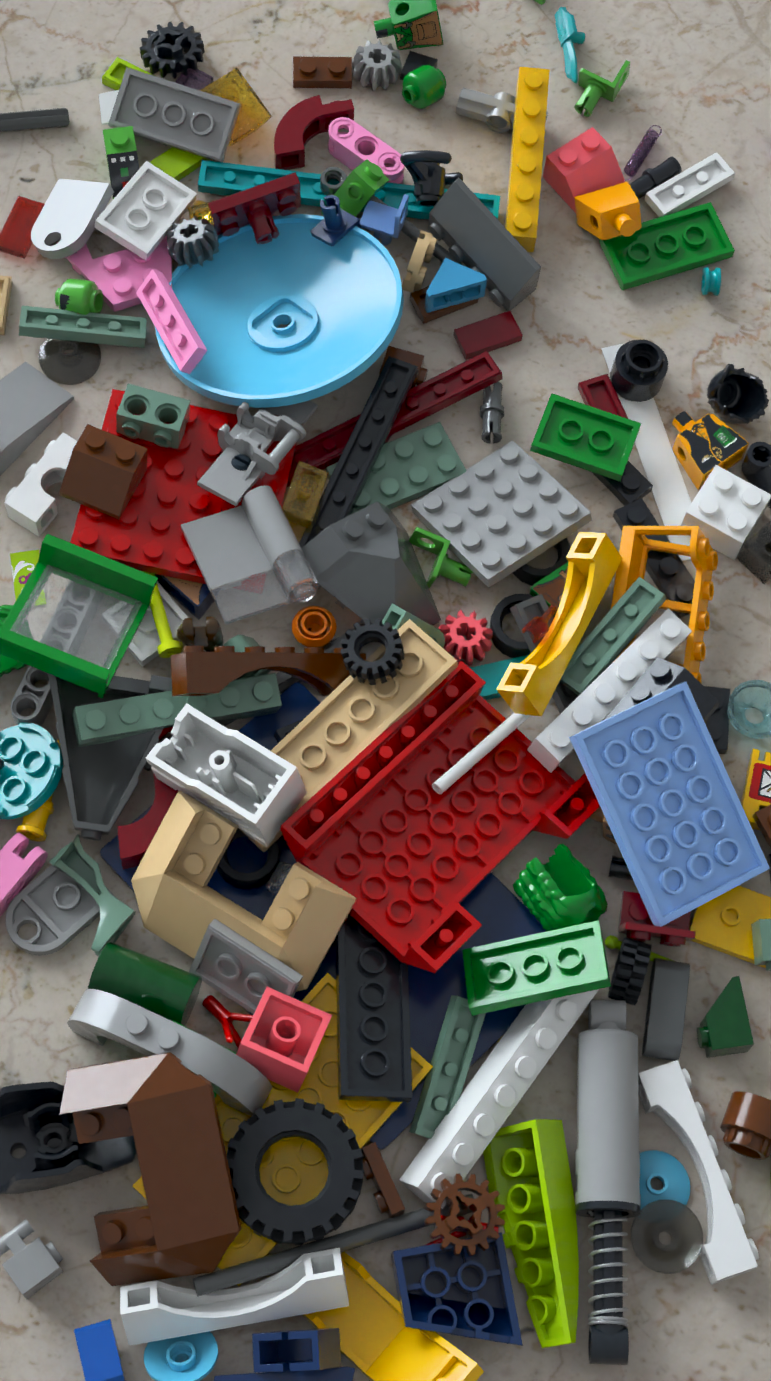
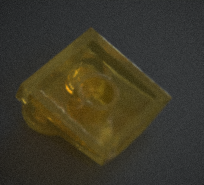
[200,67,272,147]

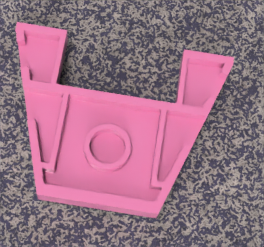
[56,236,172,312]

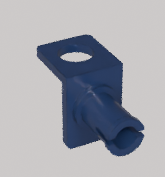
[310,195,361,246]

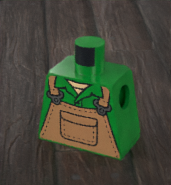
[373,0,444,50]

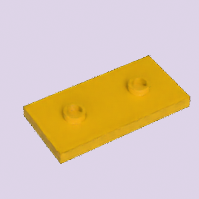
[689,886,771,968]

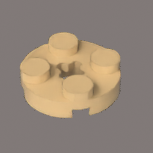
[402,230,437,293]

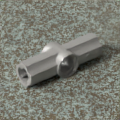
[456,87,548,133]

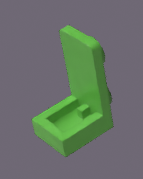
[321,159,390,217]

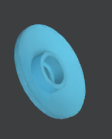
[637,1150,690,1223]
[144,1331,218,1381]

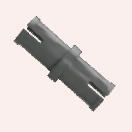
[480,381,504,443]

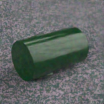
[88,942,202,1026]

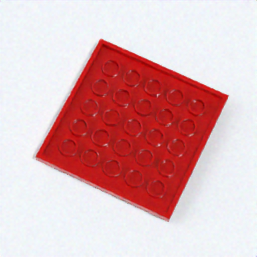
[70,389,297,596]

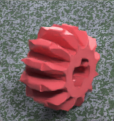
[439,610,493,667]

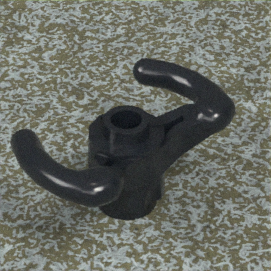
[400,150,463,207]

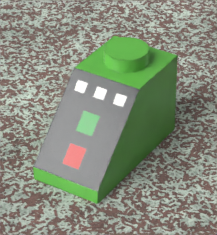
[103,126,139,199]

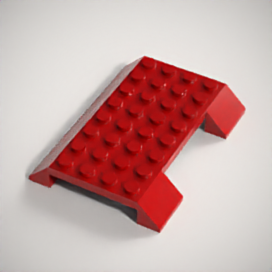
[279,661,600,973]

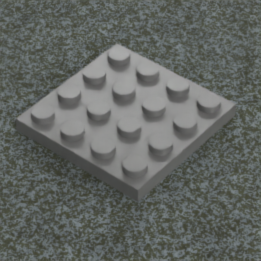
[411,440,592,588]

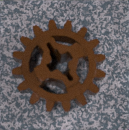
[424,1173,505,1256]

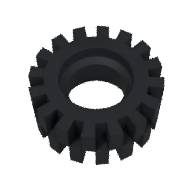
[341,618,405,685]
[608,937,652,1005]

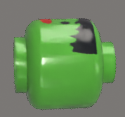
[55,278,104,315]

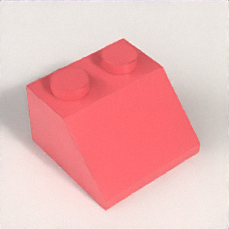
[543,127,625,213]
[236,986,332,1093]

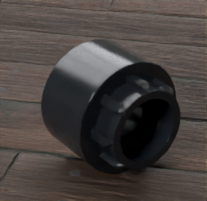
[610,339,668,402]

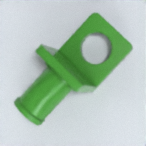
[574,60,630,117]
[409,527,472,589]

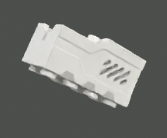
[146,703,307,848]

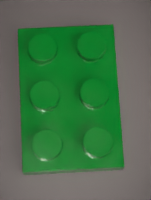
[530,393,641,481]

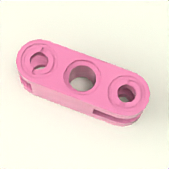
[328,117,404,184]
[0,832,48,917]

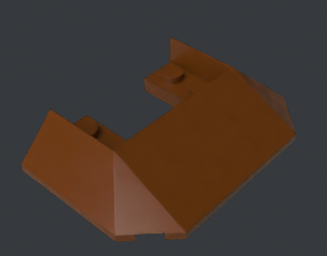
[59,1052,242,1286]

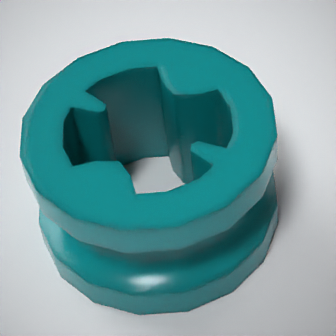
[701,267,721,296]

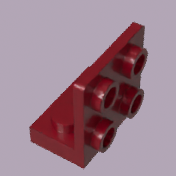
[618,891,696,947]

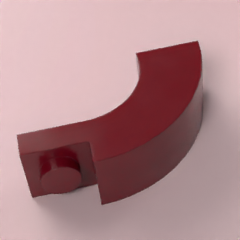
[274,95,354,170]
[117,774,179,869]

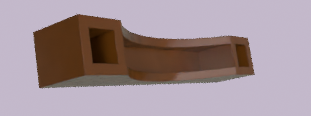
[171,646,366,696]

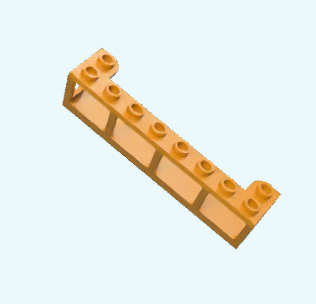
[611,526,718,684]

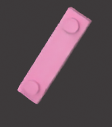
[136,269,207,374]

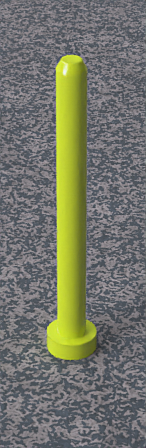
[142,571,182,658]

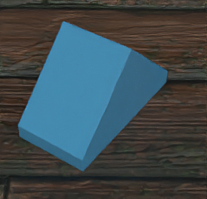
[425,258,487,313]

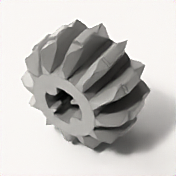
[352,39,402,91]

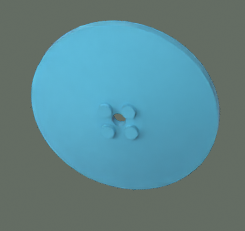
[155,214,404,408]

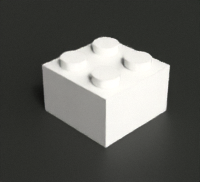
[681,465,771,560]

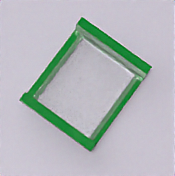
[0,534,158,698]

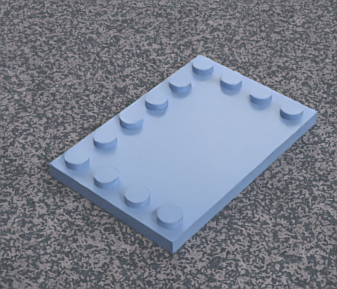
[569,682,770,927]

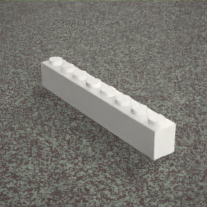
[399,989,599,1209]

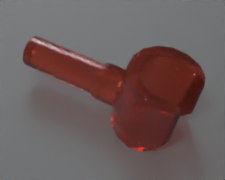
[522,605,557,643]

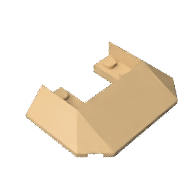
[131,790,357,992]

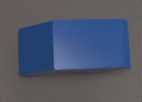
[74,1319,126,1381]

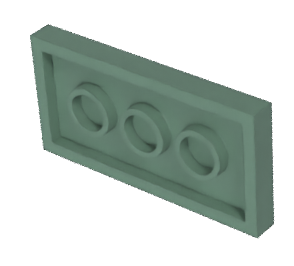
[326,422,467,515]

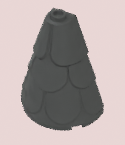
[48,673,172,840]

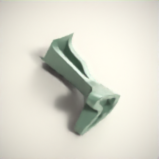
[49,834,136,957]

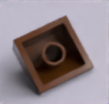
[59,424,147,520]

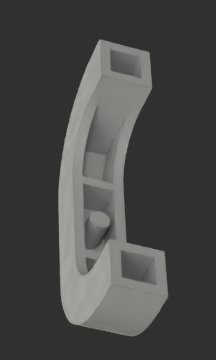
[67,989,272,1116]

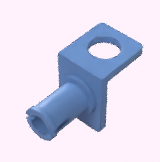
[360,194,409,246]

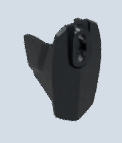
[0,1082,137,1194]

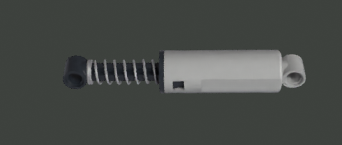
[575,999,641,1365]

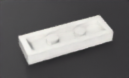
[644,152,735,217]

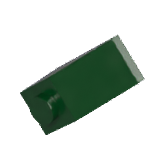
[697,976,754,1058]

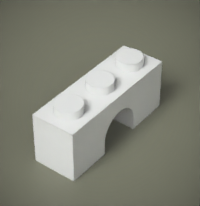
[4,432,77,537]

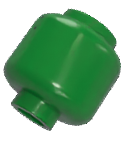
[402,65,447,109]

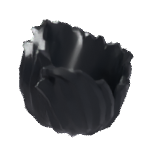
[707,364,769,424]

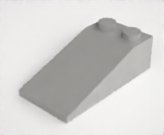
[0,362,74,476]

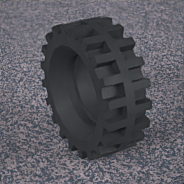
[227,1098,364,1245]

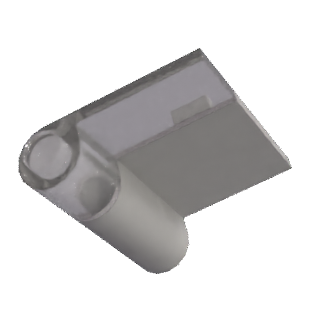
[181,485,319,625]

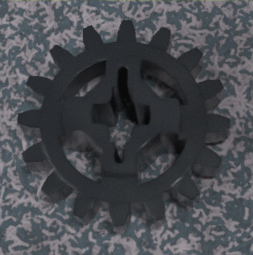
[140,22,205,79]

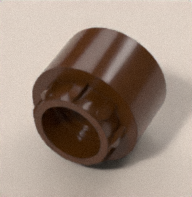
[720,1091,771,1160]

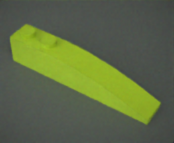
[483,1119,579,1348]

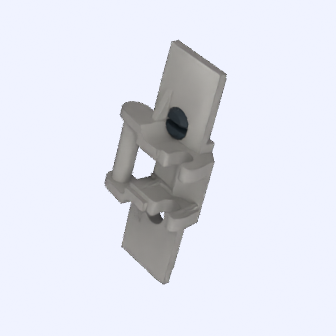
[197,400,318,506]

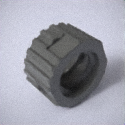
[320,167,347,196]

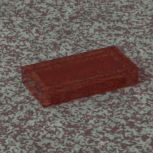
[0,196,45,259]

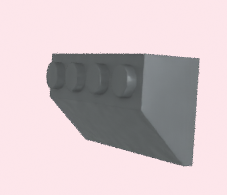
[428,178,541,311]

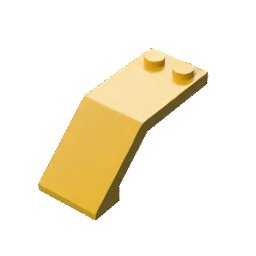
[302,1252,484,1381]

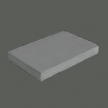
[189,919,303,1014]

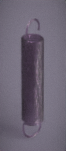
[622,125,662,181]

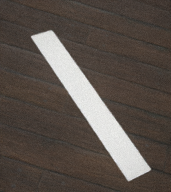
[601,343,692,561]

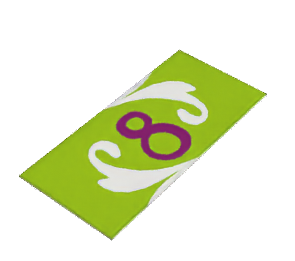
[10,550,46,607]

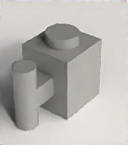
[0,1219,63,1299]

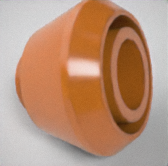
[292,606,337,647]

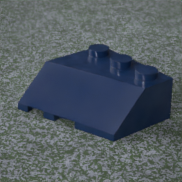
[391,1232,523,1346]

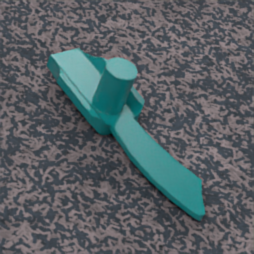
[554,7,586,83]

